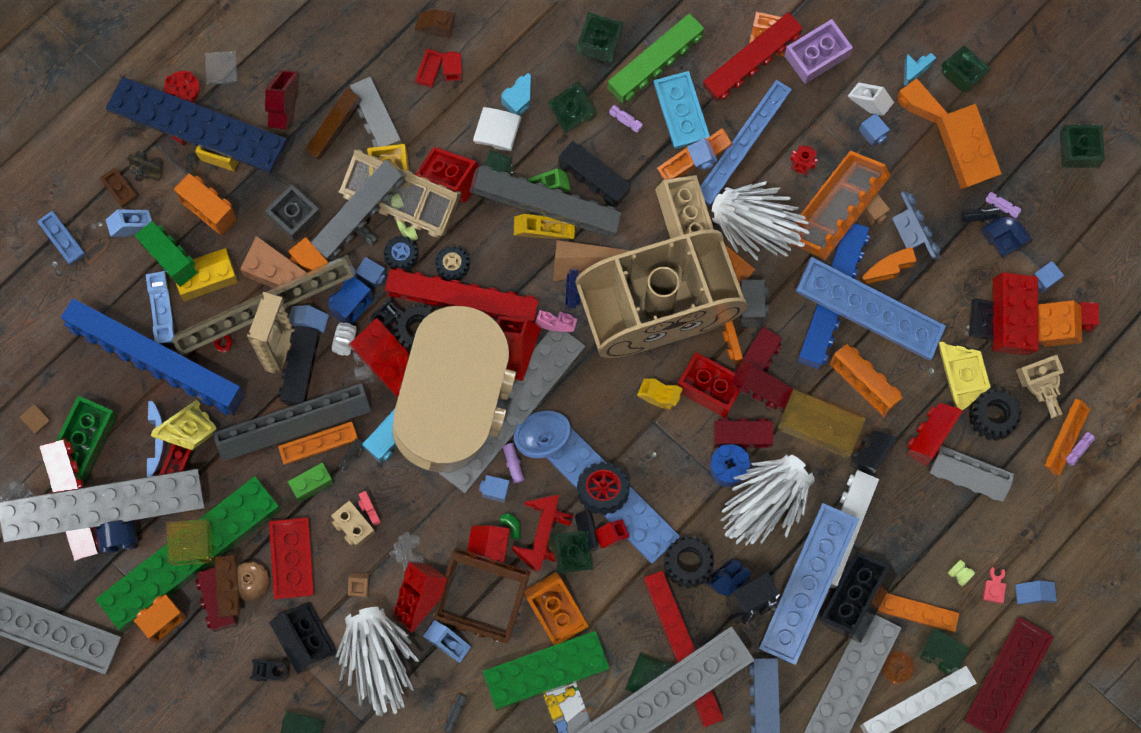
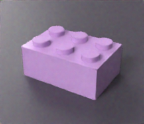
[784,19,853,84]

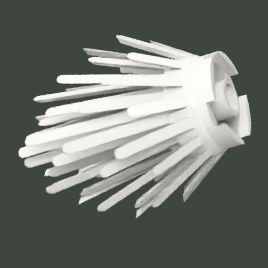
[712,181,809,261]
[720,454,815,546]
[335,607,419,717]

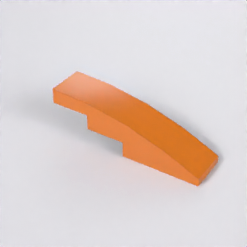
[657,128,734,180]

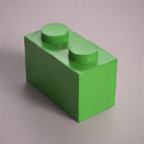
[288,463,334,503]

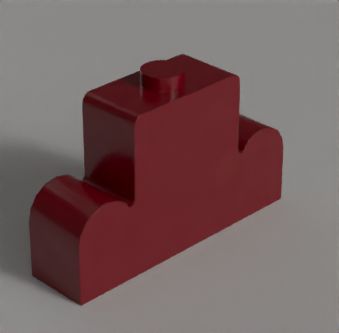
[265,70,299,129]

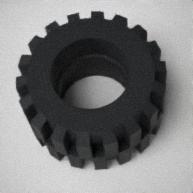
[394,304,434,354]
[969,388,1022,441]
[664,536,714,588]

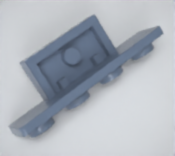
[892,191,941,260]

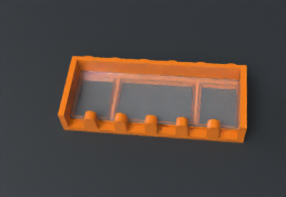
[788,151,891,261]

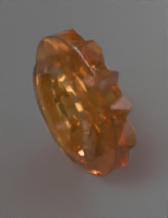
[882,652,914,683]

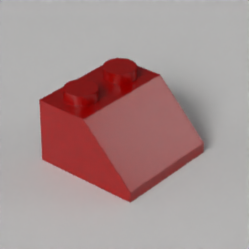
[465,525,510,565]

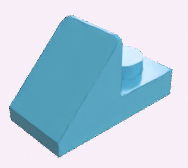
[904,53,936,86]

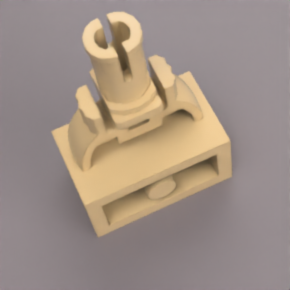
[1016,355,1064,418]

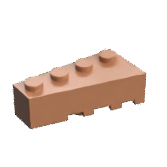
[240,236,317,304]

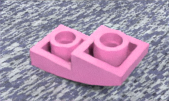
[535,310,577,332]

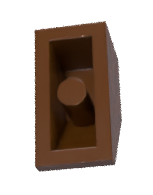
[415,9,455,39]

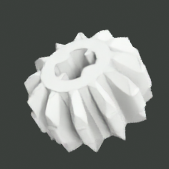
[332,322,357,356]

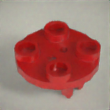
[164,71,200,103]

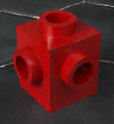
[790,145,818,176]

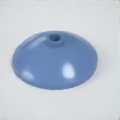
[514,411,571,458]

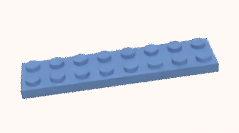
[795,257,946,360]
[545,428,680,564]
[759,503,859,665]

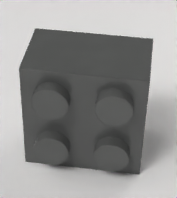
[265,185,321,242]
[739,280,769,328]

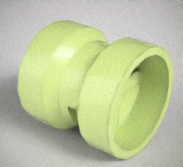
[948,559,976,587]

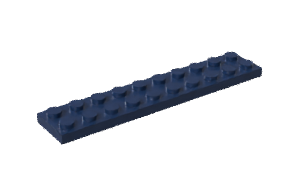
[105,77,288,174]

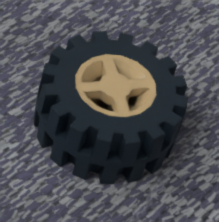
[435,245,469,281]

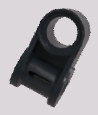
[370,297,406,329]
[250,659,290,682]

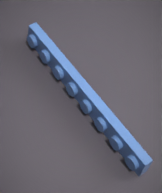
[700,80,792,207]

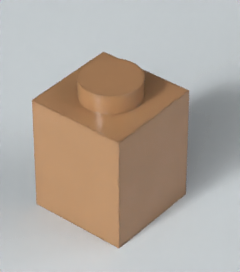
[862,194,890,226]

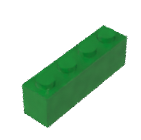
[134,221,198,287]

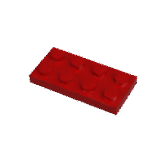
[348,318,410,398]
[269,518,314,600]

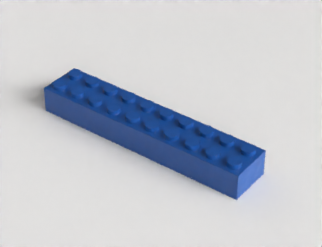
[61,298,245,416]

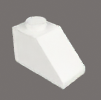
[848,82,894,116]

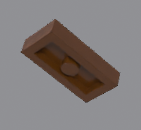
[100,167,138,208]

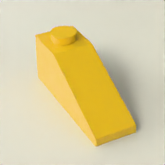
[514,214,575,239]

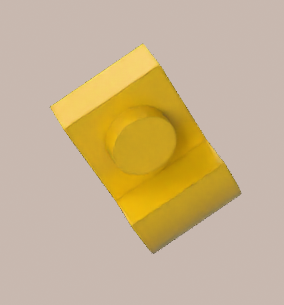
[637,379,682,409]

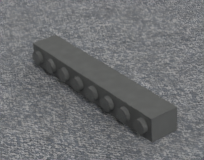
[470,166,621,237]
[213,383,371,461]

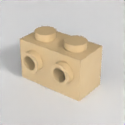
[331,500,376,548]

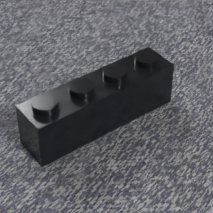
[558,141,631,208]
[278,327,320,406]

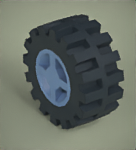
[384,236,418,271]

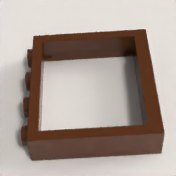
[432,548,531,643]

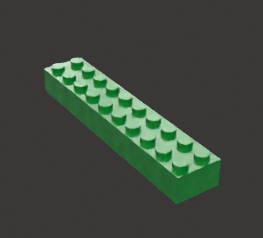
[95,476,281,633]

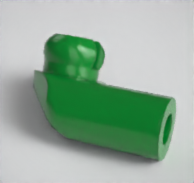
[500,513,521,540]

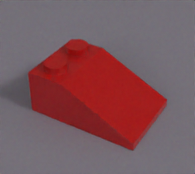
[415,147,479,203]

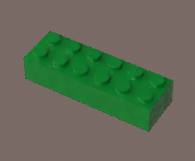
[482,631,609,711]

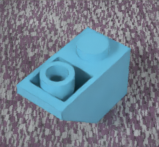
[501,73,531,116]

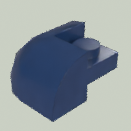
[980,217,1033,258]
[706,558,751,596]

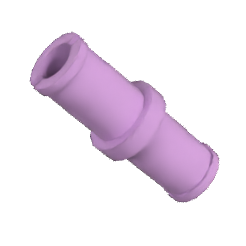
[502,443,525,484]

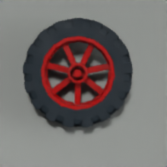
[577,462,629,515]

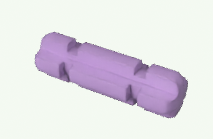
[609,105,643,133]
[985,192,1021,218]
[1066,432,1095,466]

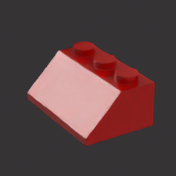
[677,352,740,418]
[906,403,963,466]

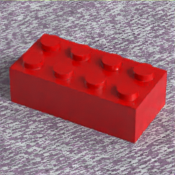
[993,272,1039,356]

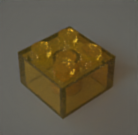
[167,519,212,566]

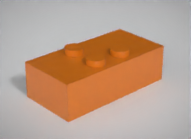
[935,103,1002,189]

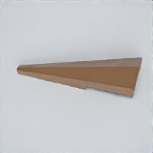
[553,240,630,282]

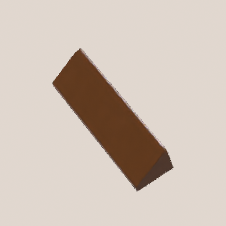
[305,88,362,160]

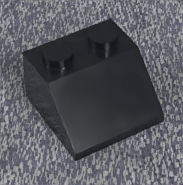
[851,431,897,476]

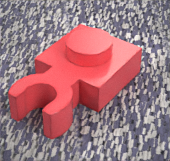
[358,491,381,526]
[982,567,1006,604]

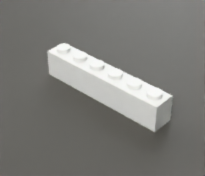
[830,470,879,589]
[860,666,977,733]

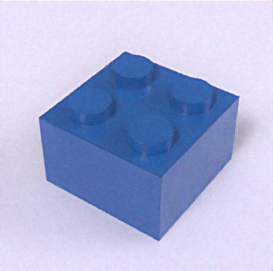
[328,277,374,325]

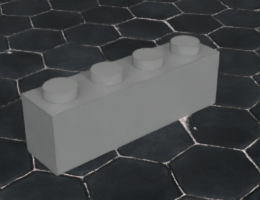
[350,77,401,147]
[930,446,1014,502]

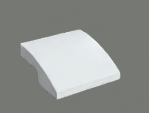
[473,107,522,151]

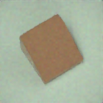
[20,405,50,434]
[348,572,370,597]

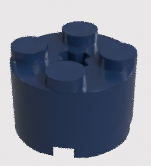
[95,520,138,554]

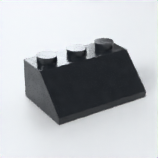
[269,602,337,674]

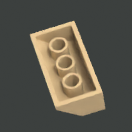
[655,175,714,239]

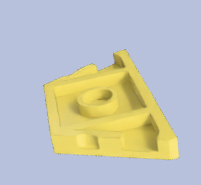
[938,342,991,410]
[151,400,217,450]

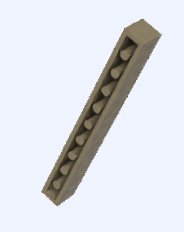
[172,255,356,356]

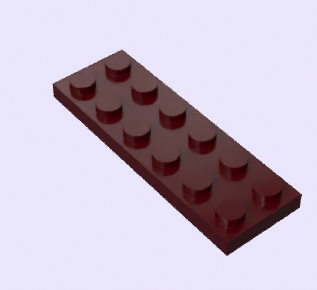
[963,617,1054,733]

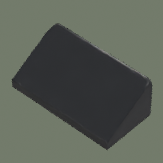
[575,510,598,553]

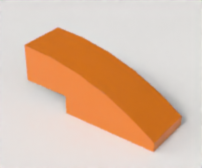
[860,247,916,285]

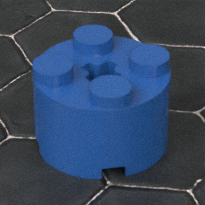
[709,444,750,487]

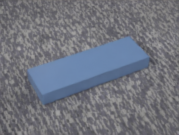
[37,211,85,266]

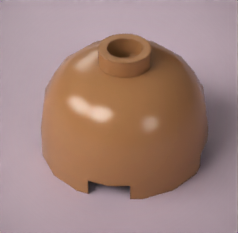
[237,562,270,602]

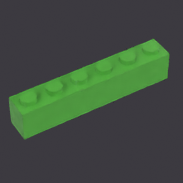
[607,13,704,104]

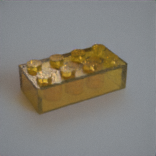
[777,389,866,459]

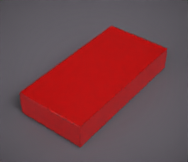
[415,49,444,89]

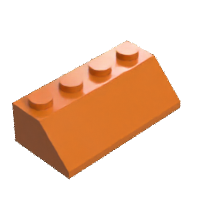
[829,344,903,417]

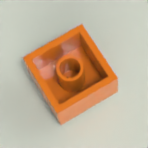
[1038,300,1082,347]
[134,594,187,644]

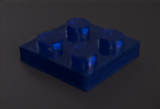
[565,269,580,310]

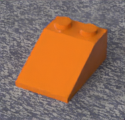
[524,572,589,645]

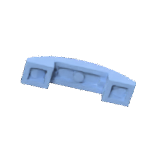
[146,271,175,345]
[147,401,167,477]

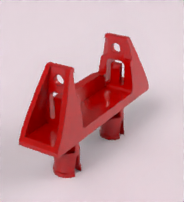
[511,495,573,573]

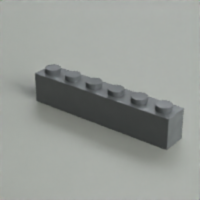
[311,159,406,258]

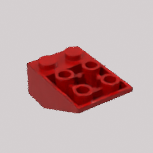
[497,316,541,381]
[393,561,447,632]

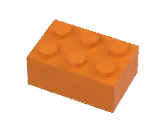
[174,173,237,236]

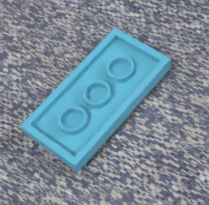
[653,71,710,150]

